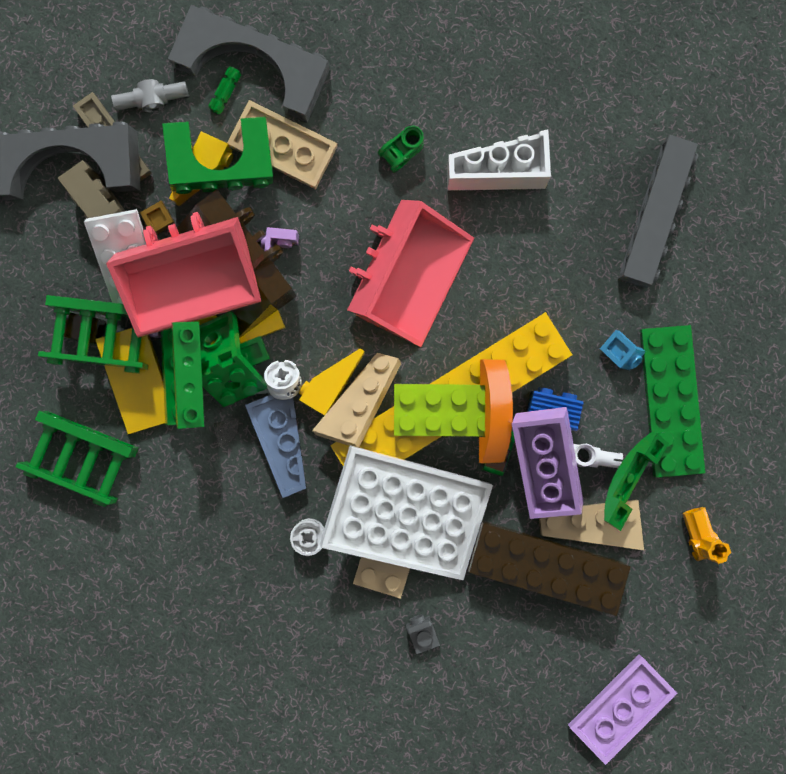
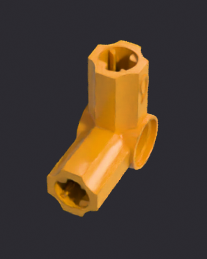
[682,507,731,564]

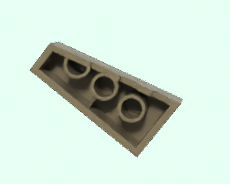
[58,160,125,219]

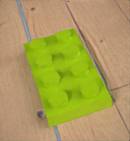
[394,384,485,437]

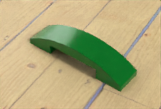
[604,431,669,531]

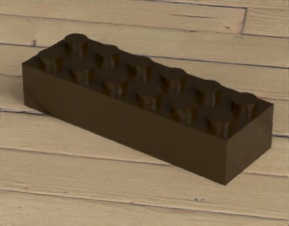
[467,521,631,616]

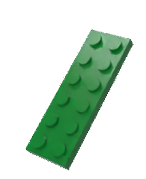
[640,325,705,477]

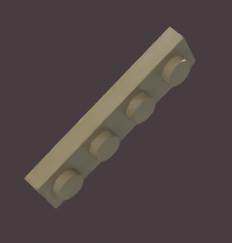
[73,92,152,182]

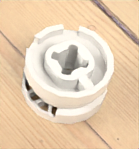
[264,360,302,400]
[290,518,324,556]

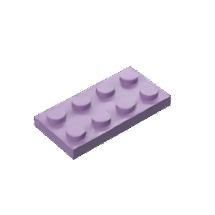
[568,654,677,765]

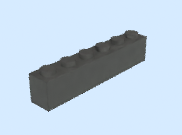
[618,135,698,288]

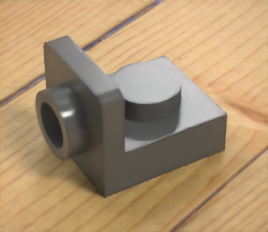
[406,614,440,654]

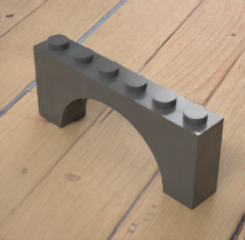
[168,5,330,123]
[0,122,141,201]

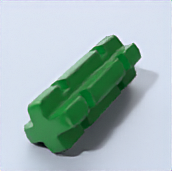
[208,66,241,114]

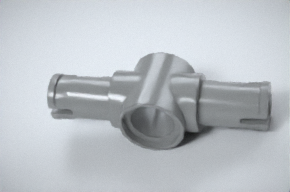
[111,79,189,112]

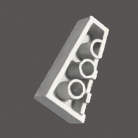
[447,130,551,190]

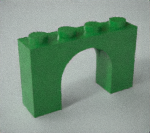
[162,117,273,194]

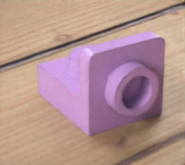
[261,227,299,252]

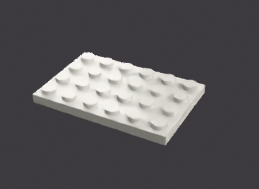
[320,445,493,580]

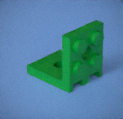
[199,311,267,407]

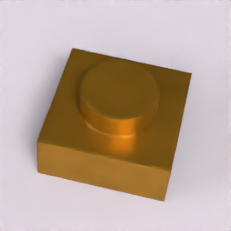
[140,201,176,235]

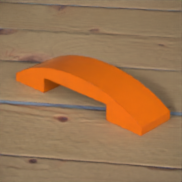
[479,359,513,463]

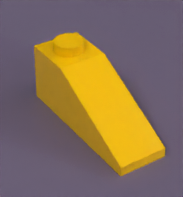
[169,131,233,206]
[299,349,365,415]

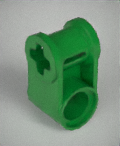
[377,125,424,173]

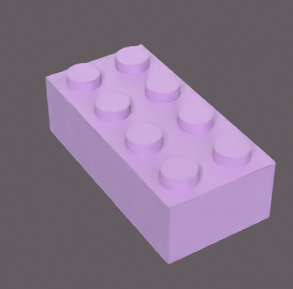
[512,407,583,519]

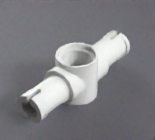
[573,444,623,469]

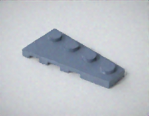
[245,392,306,498]

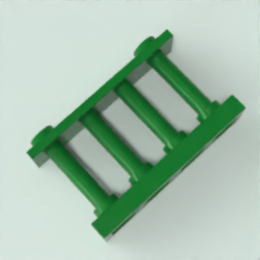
[38,295,149,374]
[161,322,204,429]
[16,411,138,507]

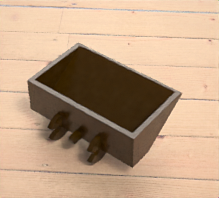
[170,189,297,338]

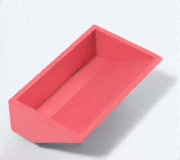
[347,200,474,347]
[106,212,261,337]

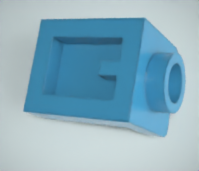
[600,330,646,370]

